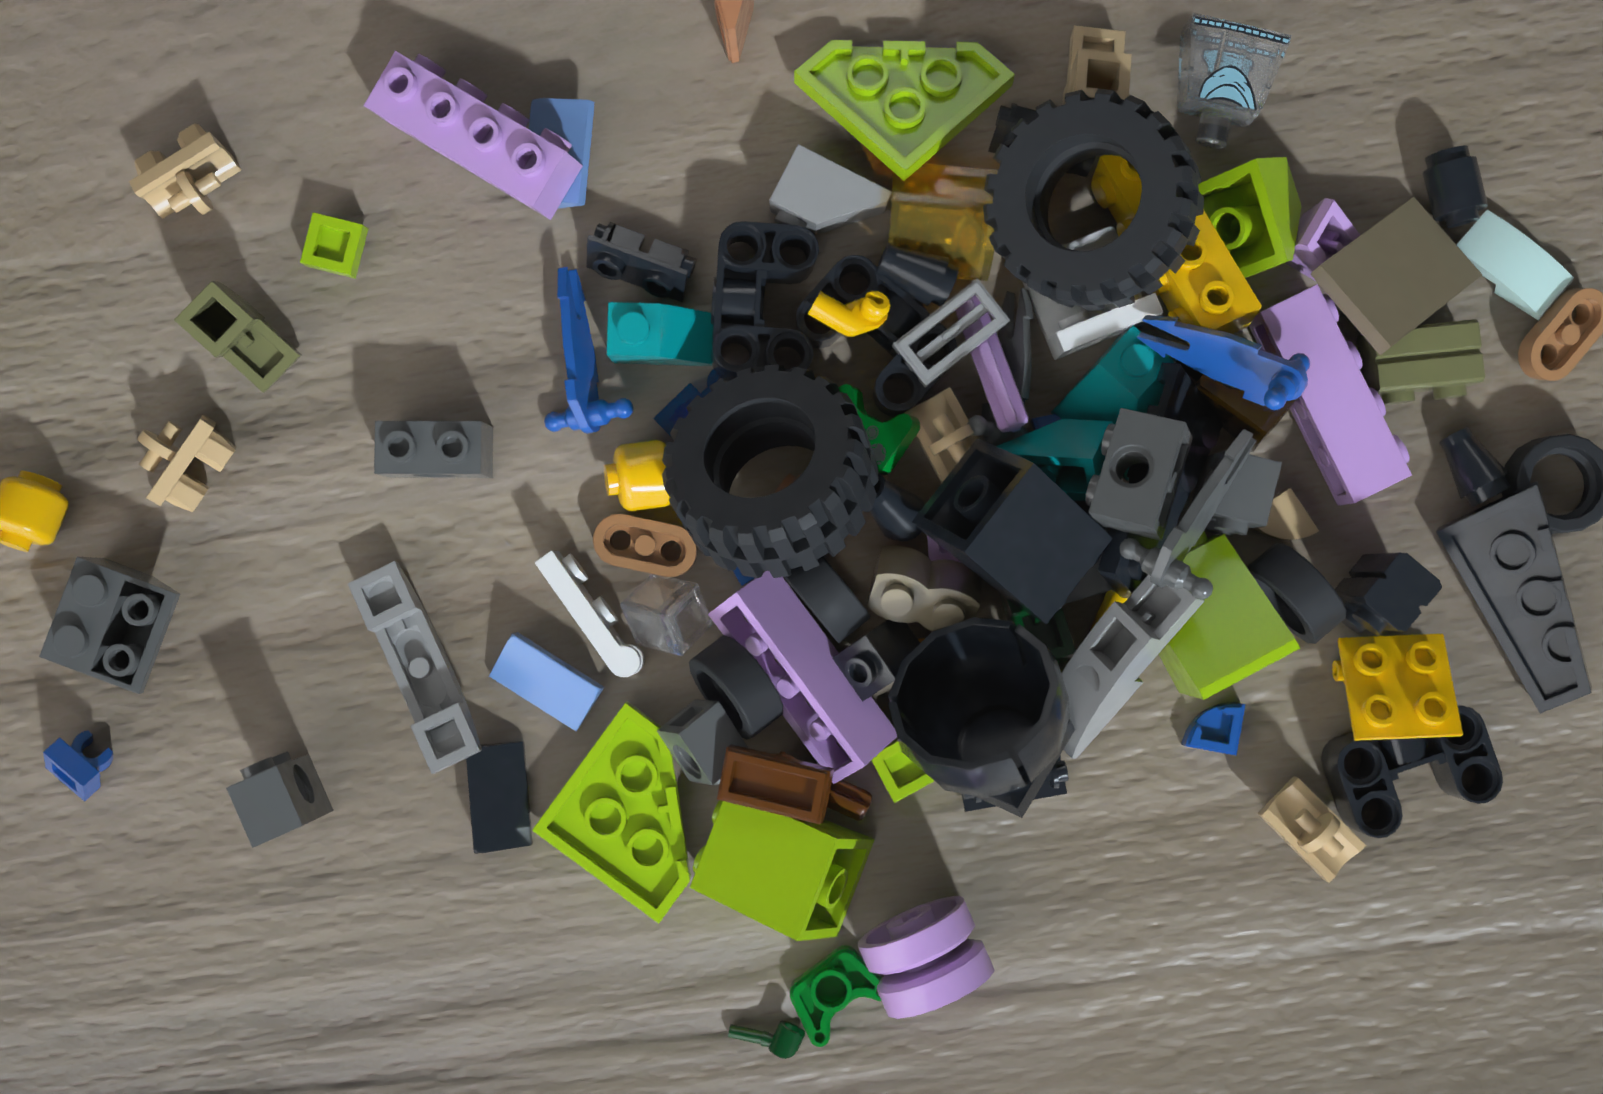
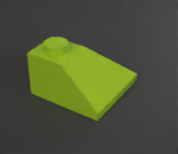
[1198,157,1302,278]

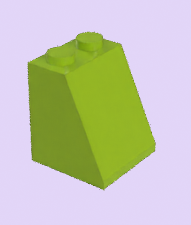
[1159,531,1300,700]
[689,800,875,941]

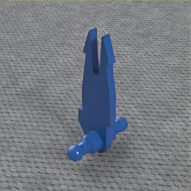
[544,267,634,434]
[1137,315,1310,410]

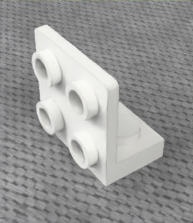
[1023,226,1163,360]

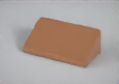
[714,0,754,63]

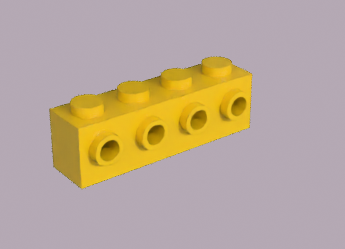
[1091,155,1262,345]

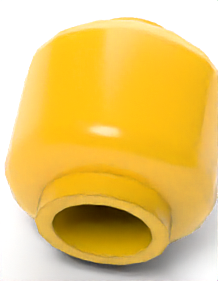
[604,440,670,511]
[0,470,69,552]

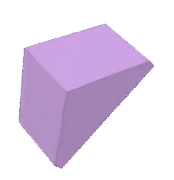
[1285,198,1360,281]

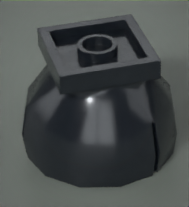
[888,617,1075,818]

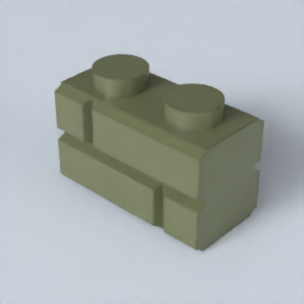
[1356,319,1485,405]

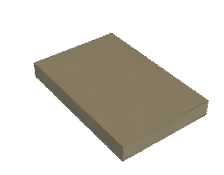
[1310,197,1482,355]

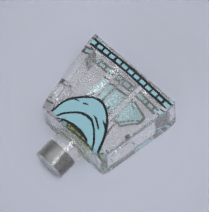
[1177,13,1291,148]

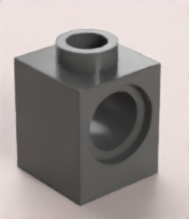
[657,699,748,785]

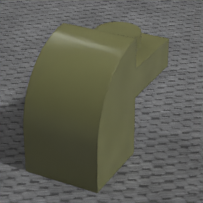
[174,281,302,393]

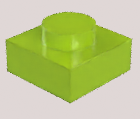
[300,212,368,279]
[871,739,934,803]

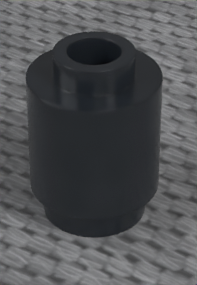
[1422,145,1488,228]

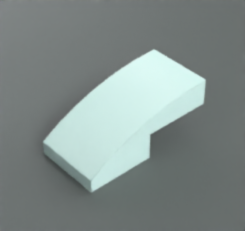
[1457,210,1574,321]

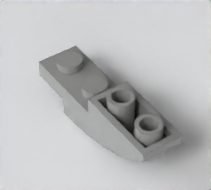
[1061,575,1205,759]

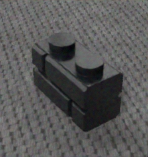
[1334,552,1442,635]

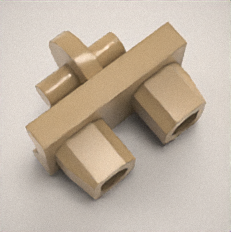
[129,123,241,218]
[904,387,978,483]
[137,414,236,512]
[1257,776,1366,883]

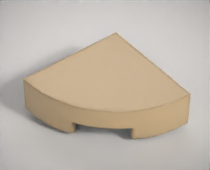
[1253,488,1319,540]

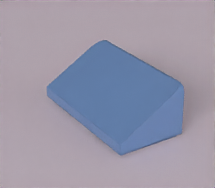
[529,98,595,208]
[489,632,605,731]

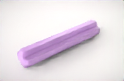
[955,296,1028,432]

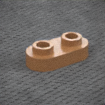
[1518,288,1603,381]
[593,514,698,577]

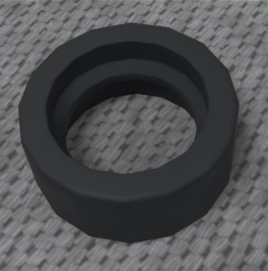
[1502,434,1603,534]
[1247,543,1346,644]
[784,556,871,643]
[689,635,783,740]

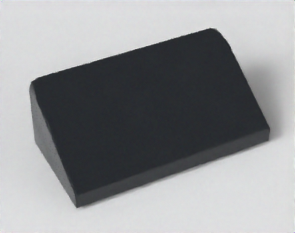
[466,741,533,854]

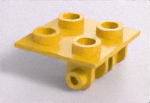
[1332,634,1463,741]

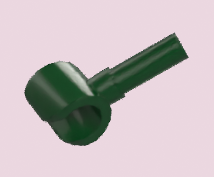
[728,1020,805,1059]

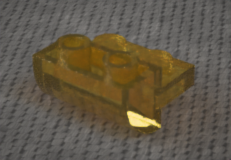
[886,163,998,281]

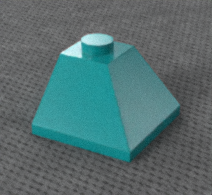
[1051,325,1174,481]

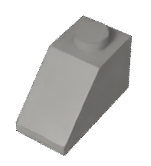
[769,144,892,235]

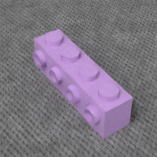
[364,51,583,220]
[1249,284,1412,506]
[708,571,897,784]

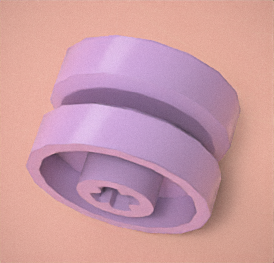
[858,896,995,1019]

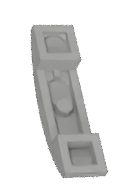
[348,561,482,774]

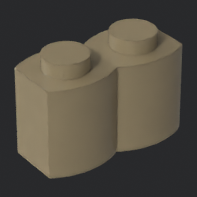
[867,545,982,631]

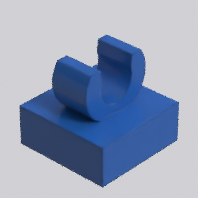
[43,730,113,802]

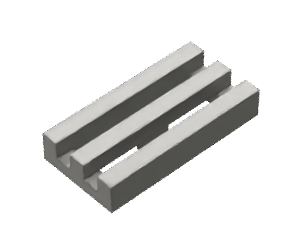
[892,278,1010,388]

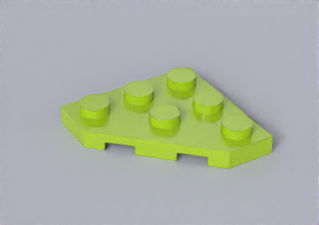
[794,40,1015,181]
[532,702,691,924]

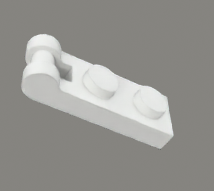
[535,551,645,677]

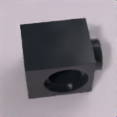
[832,619,920,702]

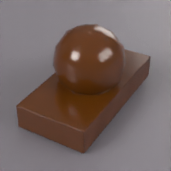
[717,744,834,824]

